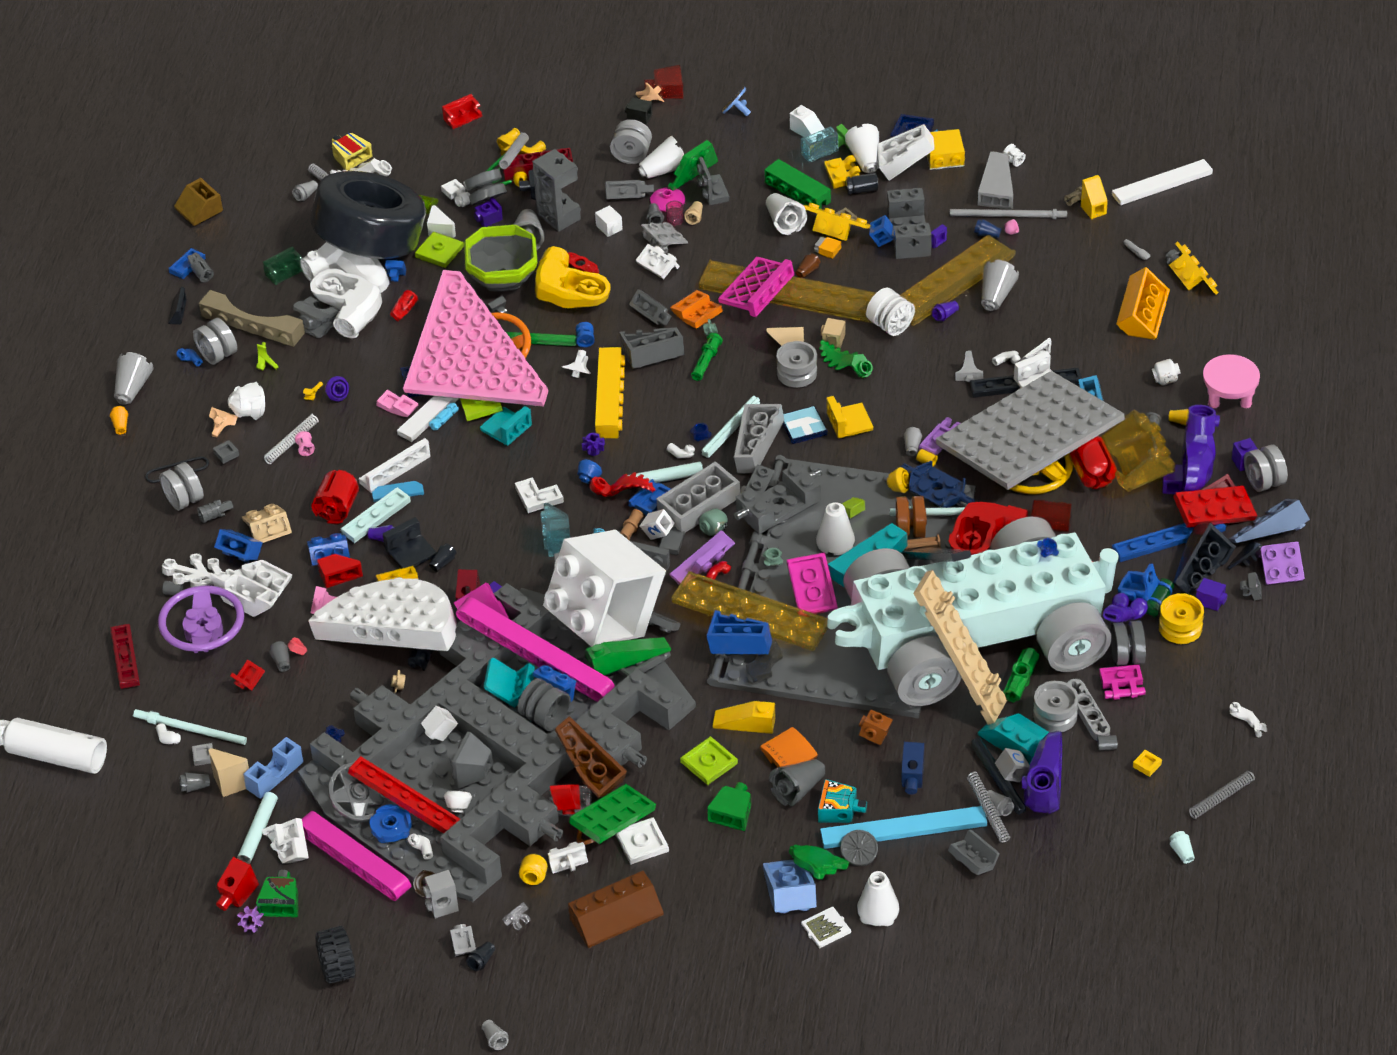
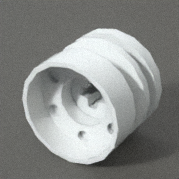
[866,288,915,336]

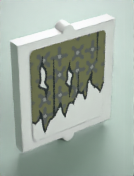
[801,907,851,948]

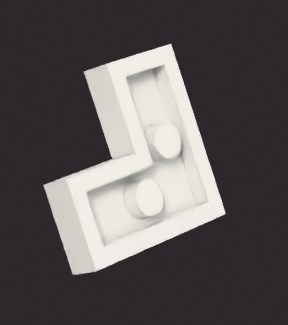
[515,477,564,513]

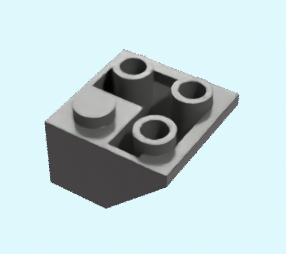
[450,732,493,789]

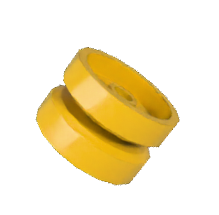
[1159,593,1204,644]

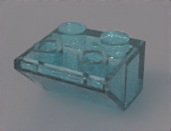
[541,503,570,557]

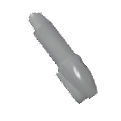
[1124,239,1150,260]

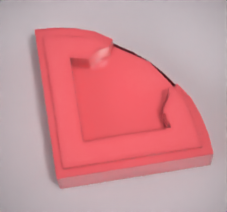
[287,638,307,655]

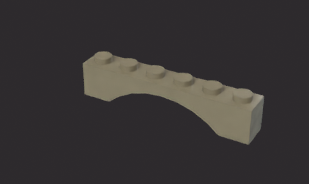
[199,290,305,347]

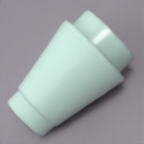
[1169,831,1195,864]

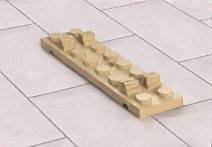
[913,570,1007,725]

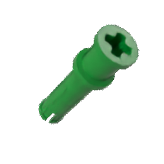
[691,333,723,381]

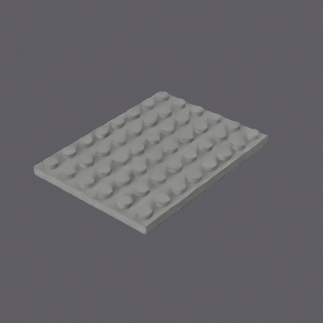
[936,371,1125,489]

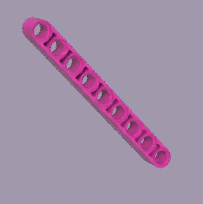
[456,597,615,702]

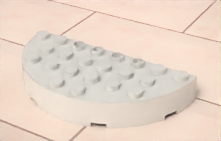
[308,577,457,651]

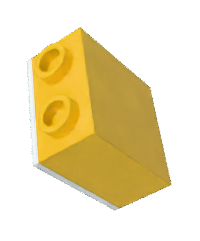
[927,129,965,170]

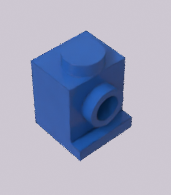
[869,215,894,247]

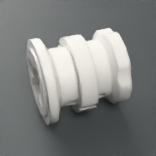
[1003,144,1026,167]

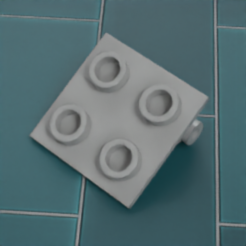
[641,222,688,253]

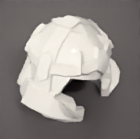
[228,382,265,420]

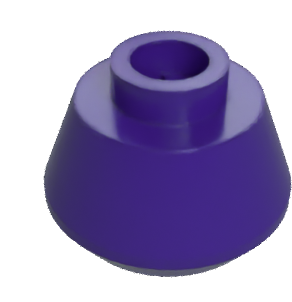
[325,376,349,401]

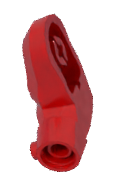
[948,502,1028,555]

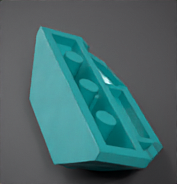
[978,713,1049,765]

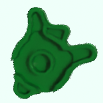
[789,845,849,879]

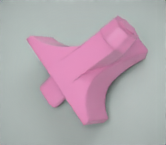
[310,586,337,614]

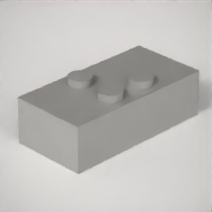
[656,461,740,533]

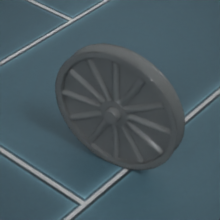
[840,830,878,866]

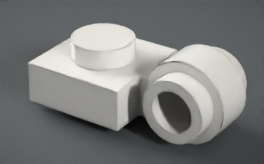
[441,179,470,207]

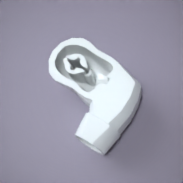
[300,242,390,293]
[310,269,382,339]

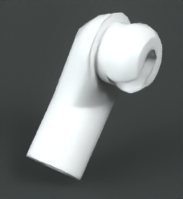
[992,351,1021,366]
[667,443,695,459]
[408,834,433,859]

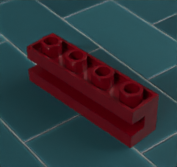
[503,148,573,183]

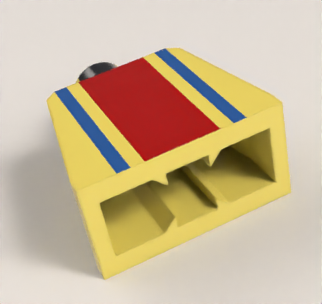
[332,133,373,170]

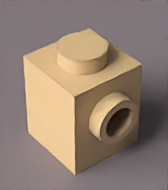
[821,318,845,348]

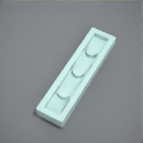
[341,487,411,543]

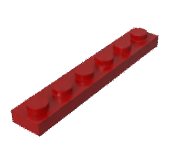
[348,756,460,834]

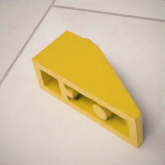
[713,701,775,734]

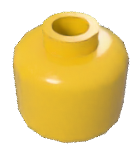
[519,854,548,885]

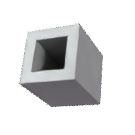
[995,748,1030,782]

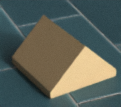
[209,748,249,797]

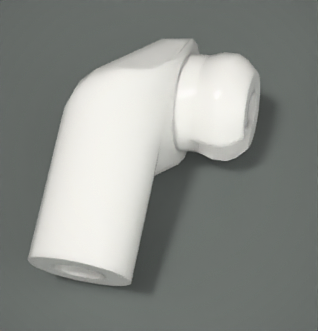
[156,724,181,745]

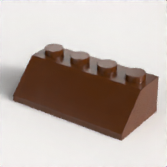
[568,871,664,948]

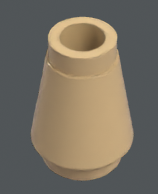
[684,201,703,225]

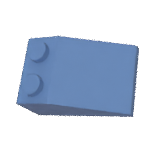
[763,860,816,913]

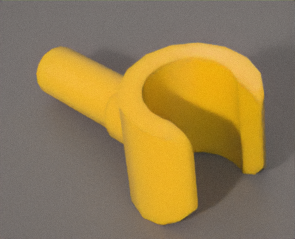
[303,382,323,400]

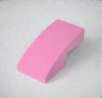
[376,390,418,417]

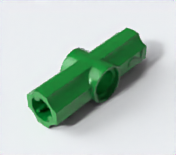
[1003,648,1039,703]

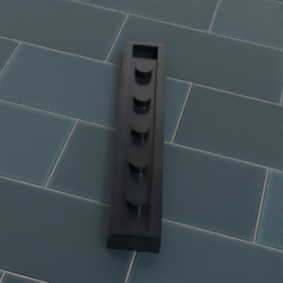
[970,367,1082,398]

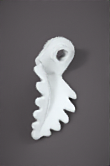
[330,158,392,177]

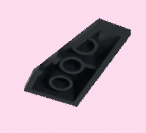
[1173,523,1236,594]

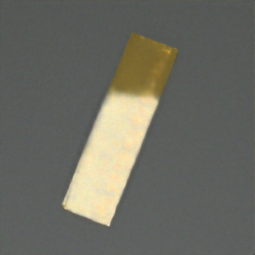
[900,235,1016,326]

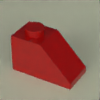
[317,554,363,588]
[550,784,581,815]

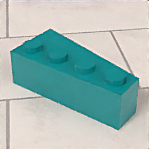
[828,523,908,588]

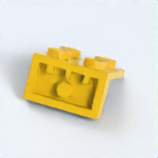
[827,396,873,438]

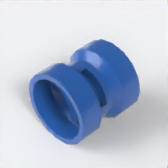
[575,322,595,348]

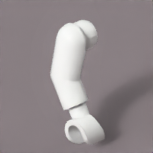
[1229,702,1267,737]

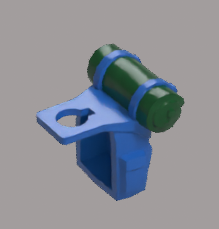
[1118,564,1174,617]

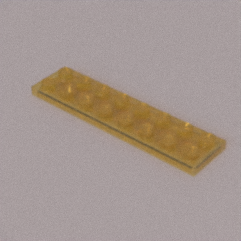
[671,571,828,651]

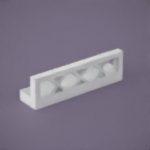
[359,438,430,493]

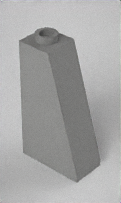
[978,151,1013,210]

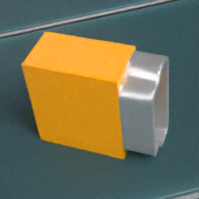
[814,237,841,259]

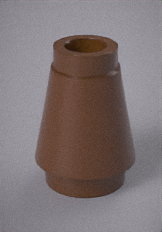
[795,253,821,279]

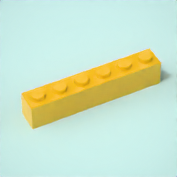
[595,347,625,438]

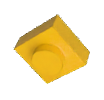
[1133,750,1162,777]

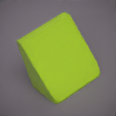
[842,497,865,519]

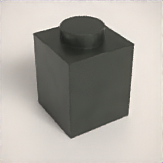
[625,98,653,125]

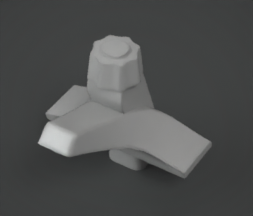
[955,351,983,382]

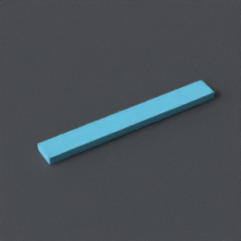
[820,806,987,849]

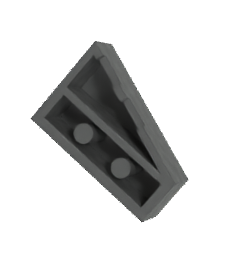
[619,327,685,368]

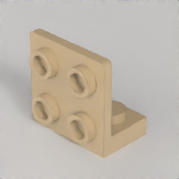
[242,504,292,543]

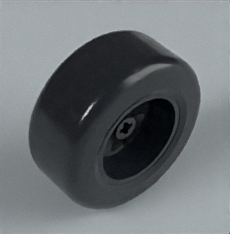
[311,171,426,259]

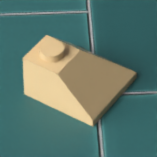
[767,327,804,346]

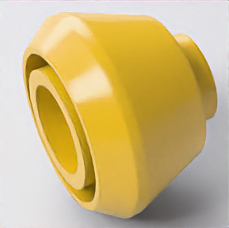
[887,467,910,493]

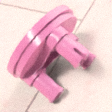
[1203,355,1260,408]

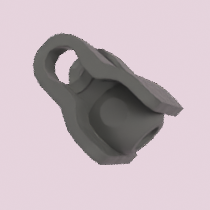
[293,297,340,338]

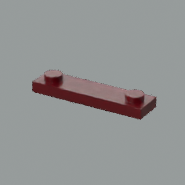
[110,623,140,689]

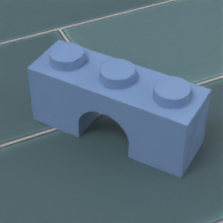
[243,737,303,799]

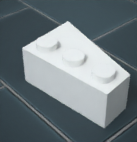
[878,124,934,181]

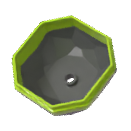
[464,225,537,291]

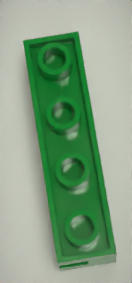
[764,159,831,209]

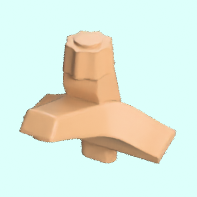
[636,83,664,102]
[209,407,238,438]

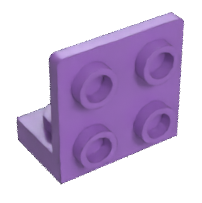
[1256,542,1305,585]

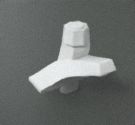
[563,350,591,378]

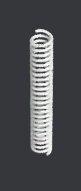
[264,414,319,464]

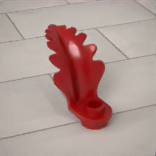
[590,472,655,497]

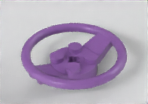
[158,585,244,653]

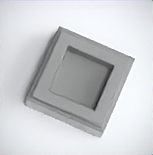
[192,743,213,766]

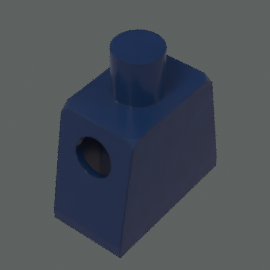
[902,742,924,794]

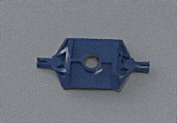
[901,461,975,508]

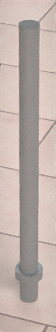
[950,209,1067,219]

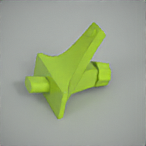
[256,342,279,371]

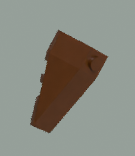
[555,716,627,798]

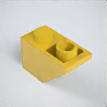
[1081,175,1107,219]

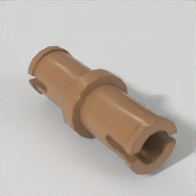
[620,509,643,540]

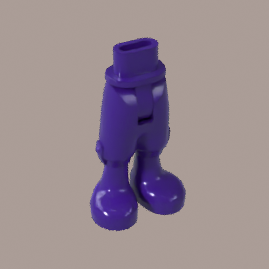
[1103,593,1148,623]

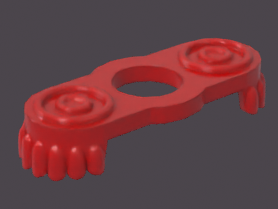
[568,252,599,274]

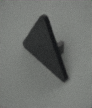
[1227,542,1262,570]

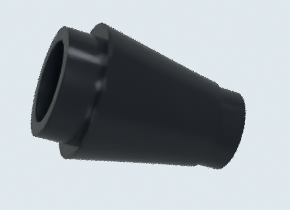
[429,543,457,572]
[466,942,495,971]

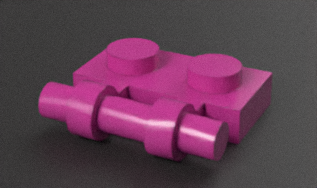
[1099,665,1145,700]

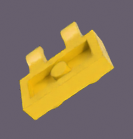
[824,155,860,189]

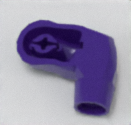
[1182,405,1220,492]
[1022,731,1062,814]

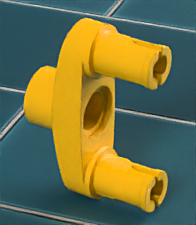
[497,128,546,156]

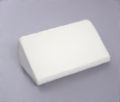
[1018,338,1051,362]

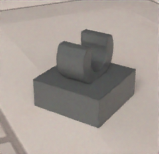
[487,296,507,321]
[1240,572,1262,601]

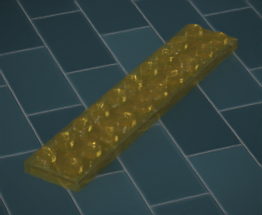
[699,260,876,323]

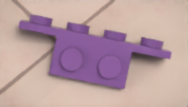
[670,530,735,588]

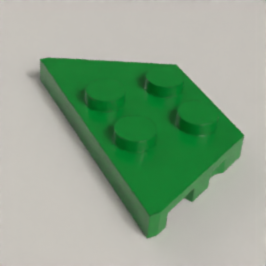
[668,140,718,191]

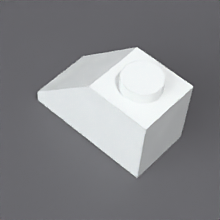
[790,105,827,144]

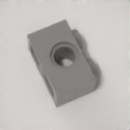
[423,870,459,918]

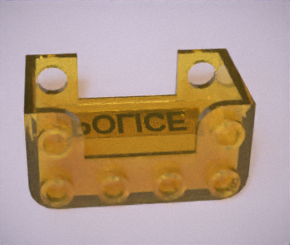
[1101,409,1176,491]

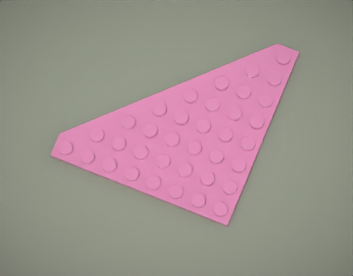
[403,270,548,406]

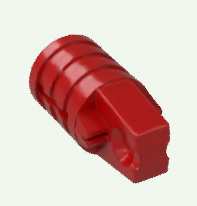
[390,290,418,321]

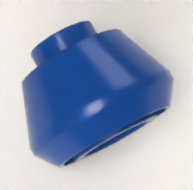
[577,459,602,483]

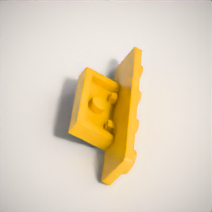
[803,203,870,240]
[1169,241,1219,295]

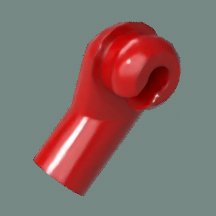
[705,561,731,584]

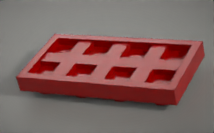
[1173,486,1257,528]

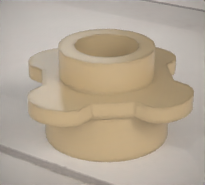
[391,670,405,693]

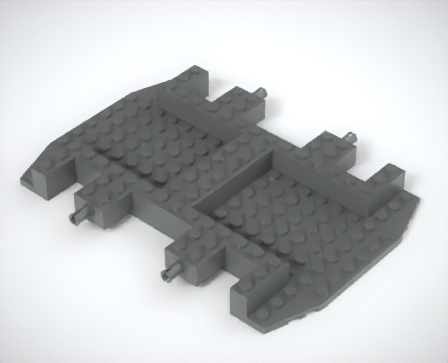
[298,583,696,902]

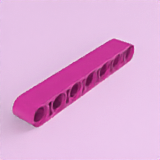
[302,811,411,901]

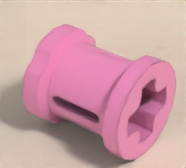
[295,431,315,456]

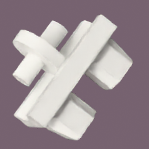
[548,842,588,873]

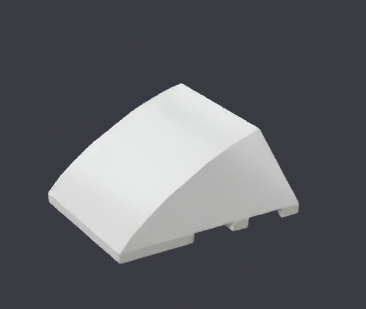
[210,560,292,617]

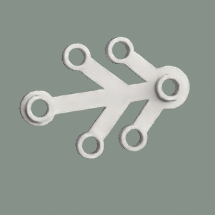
[162,554,225,587]

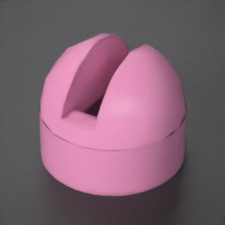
[1004,219,1019,235]

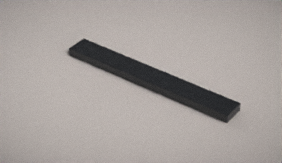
[902,547,971,562]

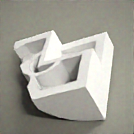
[262,818,309,864]

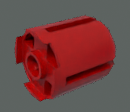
[1070,436,1117,489]
[311,470,359,524]

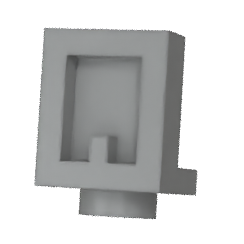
[450,924,476,956]

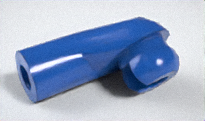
[176,348,203,366]

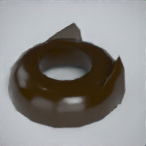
[413,870,435,897]

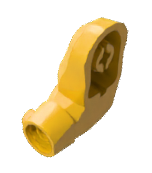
[535,246,610,308]

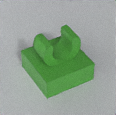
[832,124,849,149]

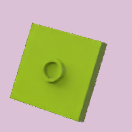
[415,232,464,268]
[460,398,503,421]
[680,736,738,785]

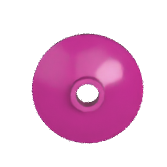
[650,187,685,212]

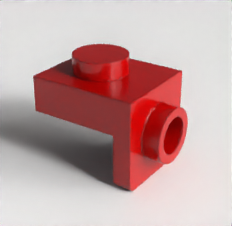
[230,660,265,691]

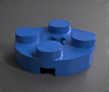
[370,804,412,843]

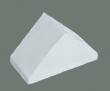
[427,205,456,238]

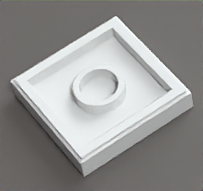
[615,817,669,865]

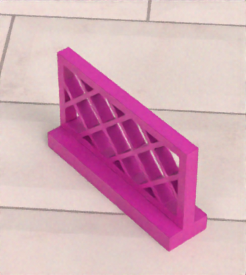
[718,257,794,317]

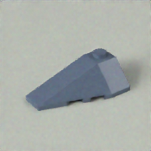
[1229,499,1310,543]

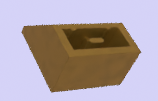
[174,178,223,226]

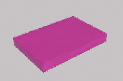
[786,552,838,617]

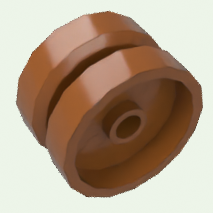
[896,496,927,538]

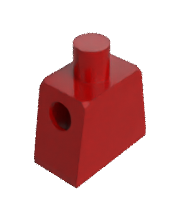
[216,857,259,911]

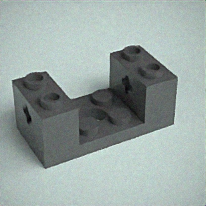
[533,149,581,232]
[887,188,931,259]

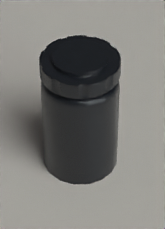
[845,173,878,194]

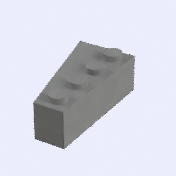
[734,404,784,473]

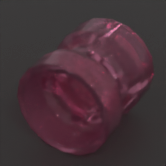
[666,201,684,225]

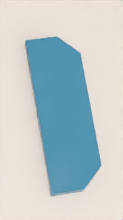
[372,481,424,502]

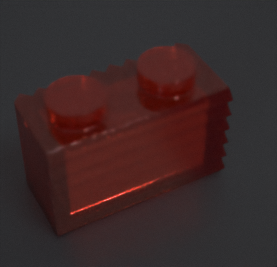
[1031,500,1072,532]

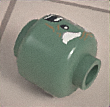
[699,508,728,536]

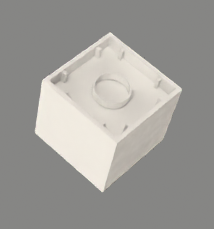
[543,530,666,647]

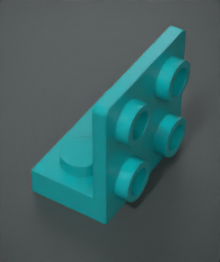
[480,406,532,446]

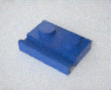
[629,479,671,516]

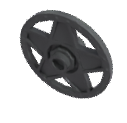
[328,762,388,821]

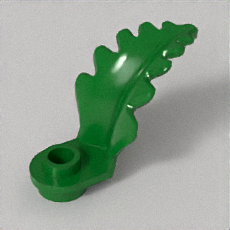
[819,340,873,378]

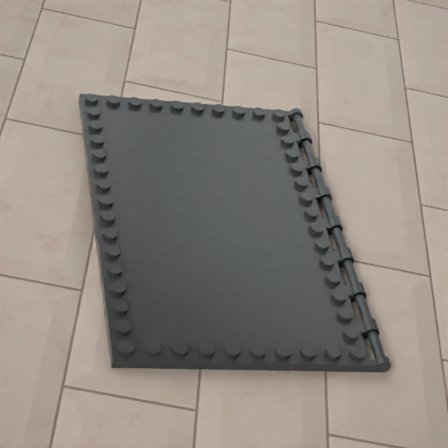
[707,455,976,718]

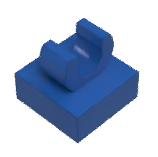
[385,260,406,282]

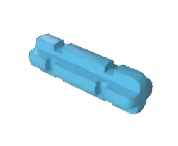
[429,403,459,430]

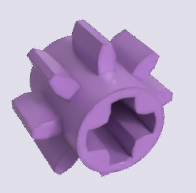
[237,906,264,932]

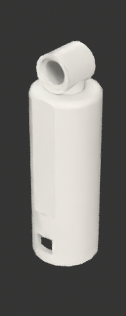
[0,718,107,774]

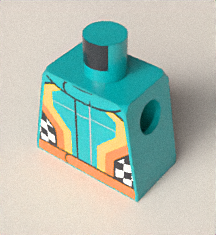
[818,779,867,823]

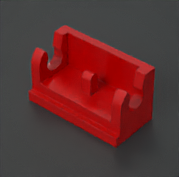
[442,94,482,129]

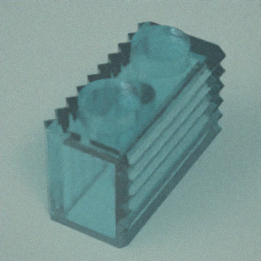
[801,127,838,162]

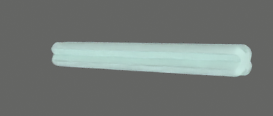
[701,396,760,458]

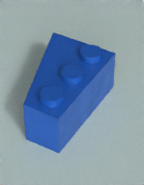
[707,610,772,655]

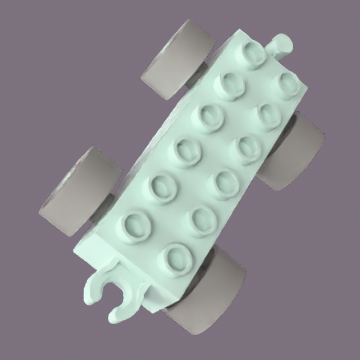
[827,517,1119,706]

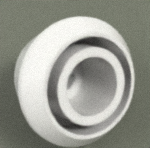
[444,791,472,812]

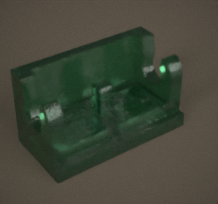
[263,247,303,285]

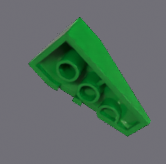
[585,637,671,675]

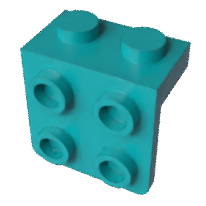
[484,658,535,708]

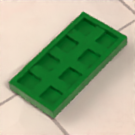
[569,784,656,844]

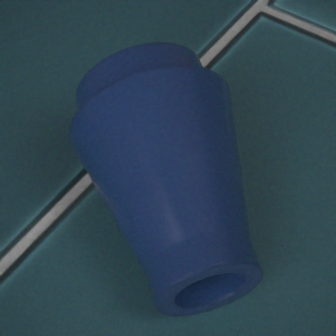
[974,219,1001,238]

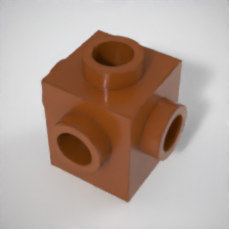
[859,710,893,745]

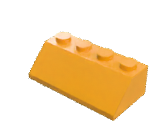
[1116,267,1170,340]

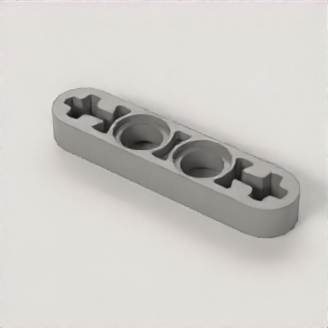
[1067,679,1110,741]

